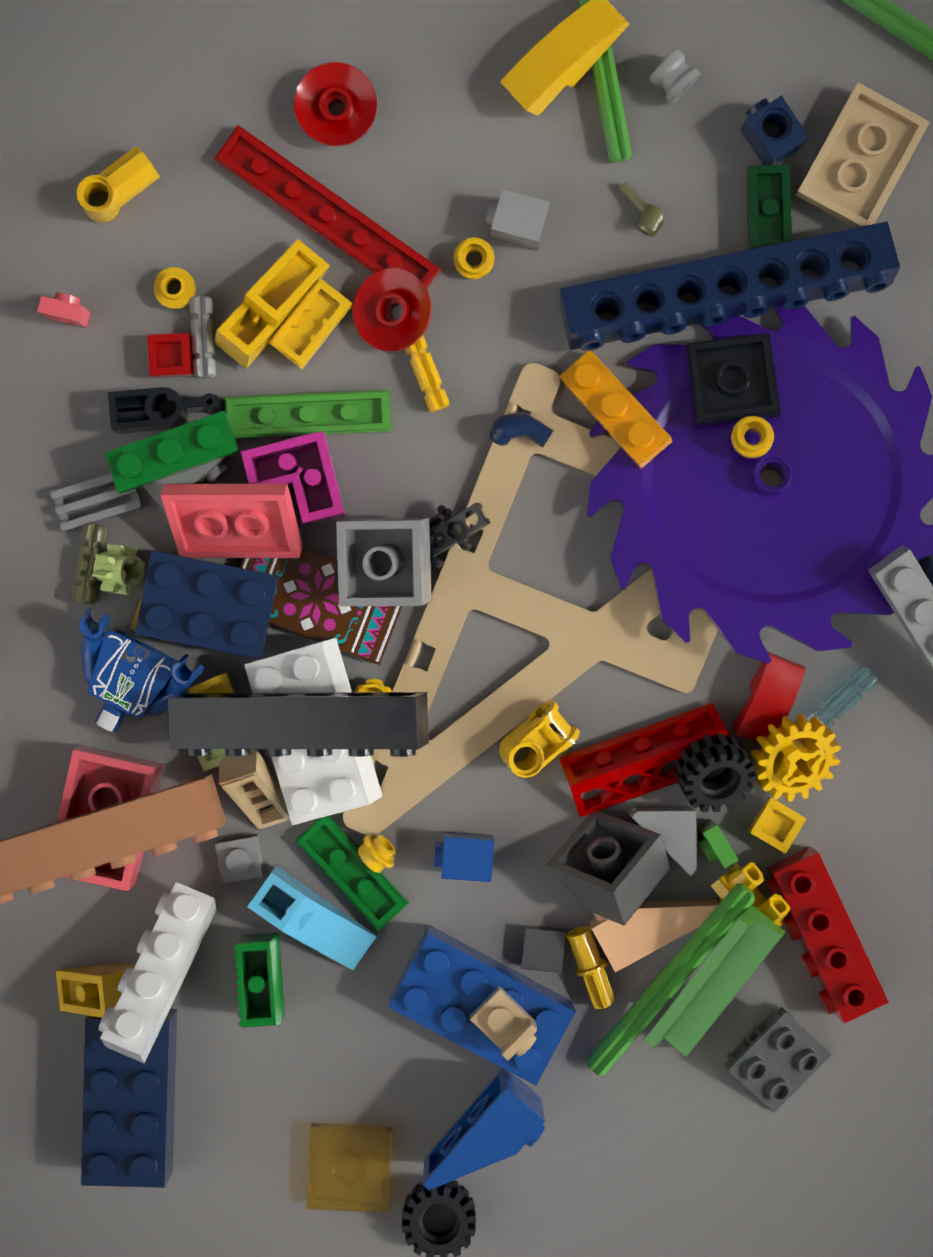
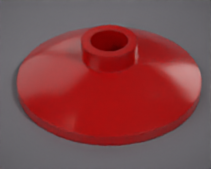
[294,62,377,147]
[353,268,432,352]

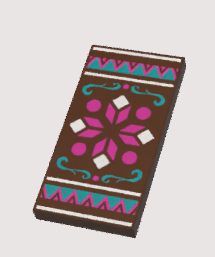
[241,547,403,665]

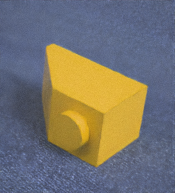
[56,963,136,1018]

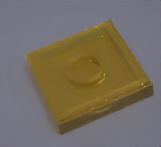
[306,1123,393,1213]

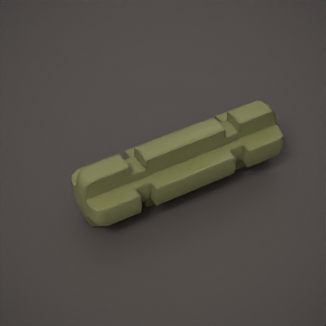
[71,523,108,604]

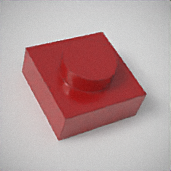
[147,333,193,378]

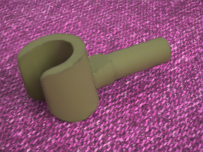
[619,182,663,237]

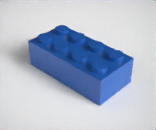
[389,925,576,1086]

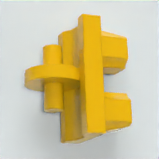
[710,862,790,927]

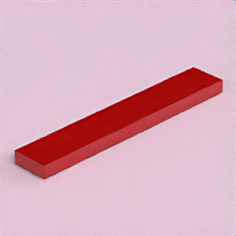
[214,125,440,289]

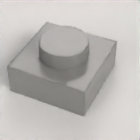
[215,834,265,884]

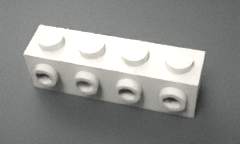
[98,882,217,1063]

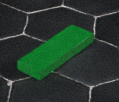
[295,815,409,931]

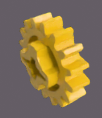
[750,713,841,802]

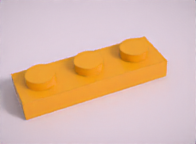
[559,351,672,469]

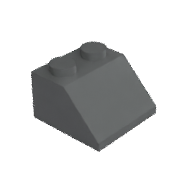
[546,811,670,926]

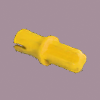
[566,926,615,1010]

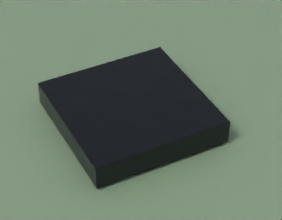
[686,333,781,427]

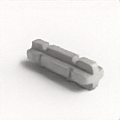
[189,296,216,378]

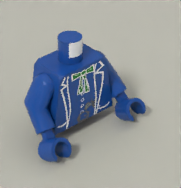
[79,608,204,733]

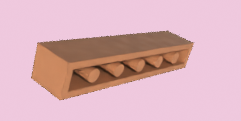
[0,774,227,905]

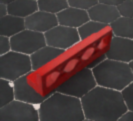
[559,702,728,818]

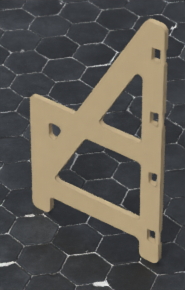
[343,363,780,836]

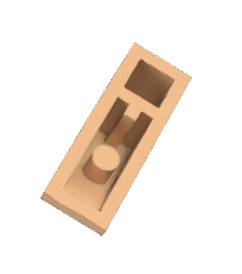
[588,899,719,973]

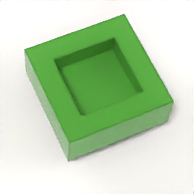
[697,820,739,868]

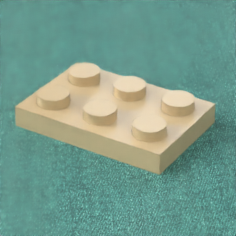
[795,82,930,228]

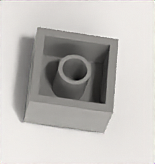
[336,518,432,606]

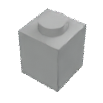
[485,188,550,250]

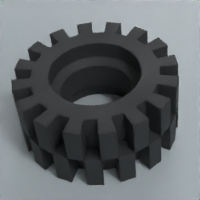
[674,733,757,813]
[402,1180,476,1257]

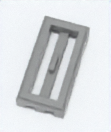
[50,473,144,532]

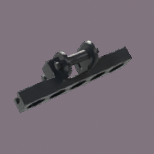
[429,503,490,568]

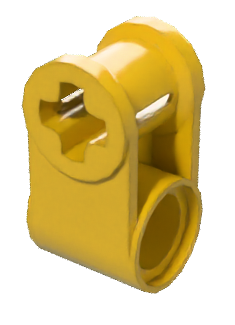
[499,700,580,778]

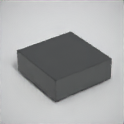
[520,926,566,973]

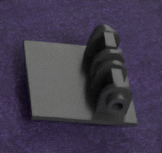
[724,1006,831,1112]

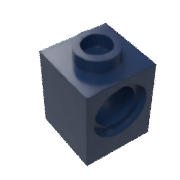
[740,95,809,165]

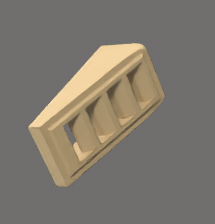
[219,749,290,830]

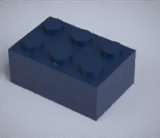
[135,550,279,659]

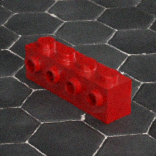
[765,847,889,1024]

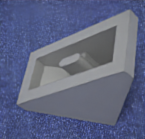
[628,806,697,876]

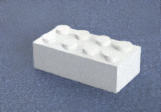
[244,638,383,825]

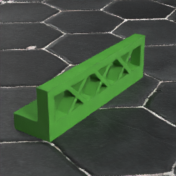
[644,905,786,1057]

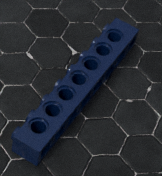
[560,221,900,351]

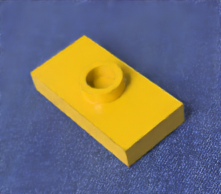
[268,277,353,370]

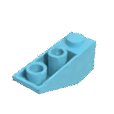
[247,865,377,970]

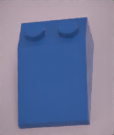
[423,1068,545,1190]

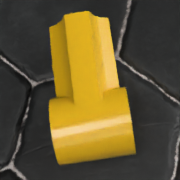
[77,146,160,223]

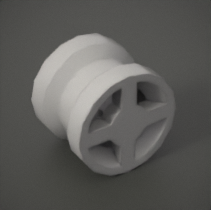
[649,49,702,104]

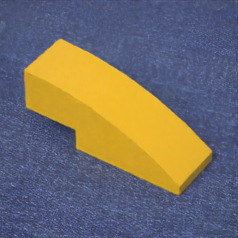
[500,0,630,116]
[214,239,330,369]

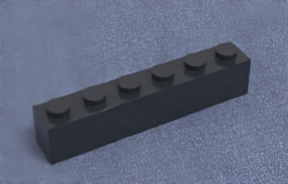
[168,692,429,757]

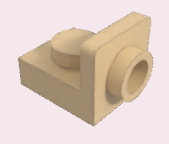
[470,986,537,1061]

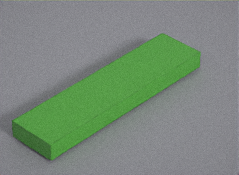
[224,390,391,440]

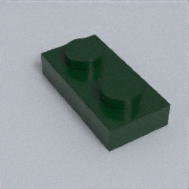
[746,164,792,250]

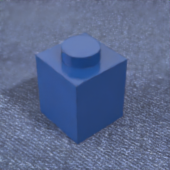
[434,832,494,882]

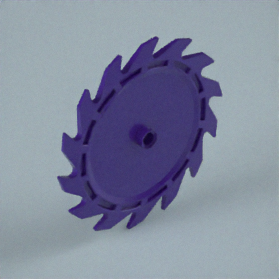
[587,306,933,664]

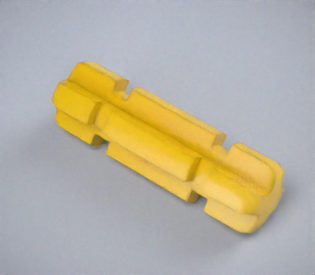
[405,336,449,413]

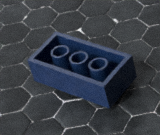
[81,1009,177,1188]

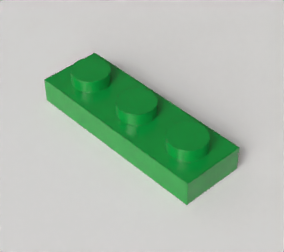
[104,411,240,494]

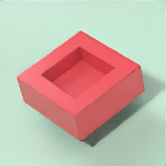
[37,292,91,328]

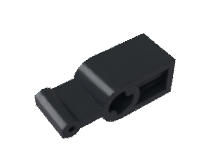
[108,387,224,434]

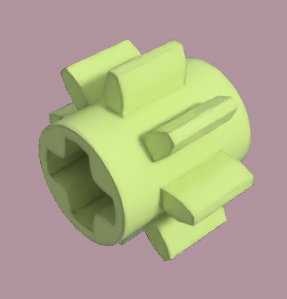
[92,543,145,595]

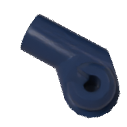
[490,412,554,448]

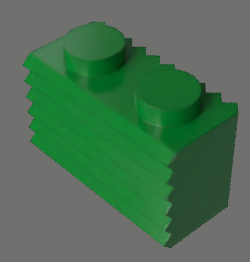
[233,932,285,1028]

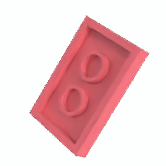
[160,483,303,558]

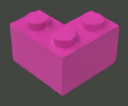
[241,431,347,525]

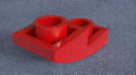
[732,652,806,743]

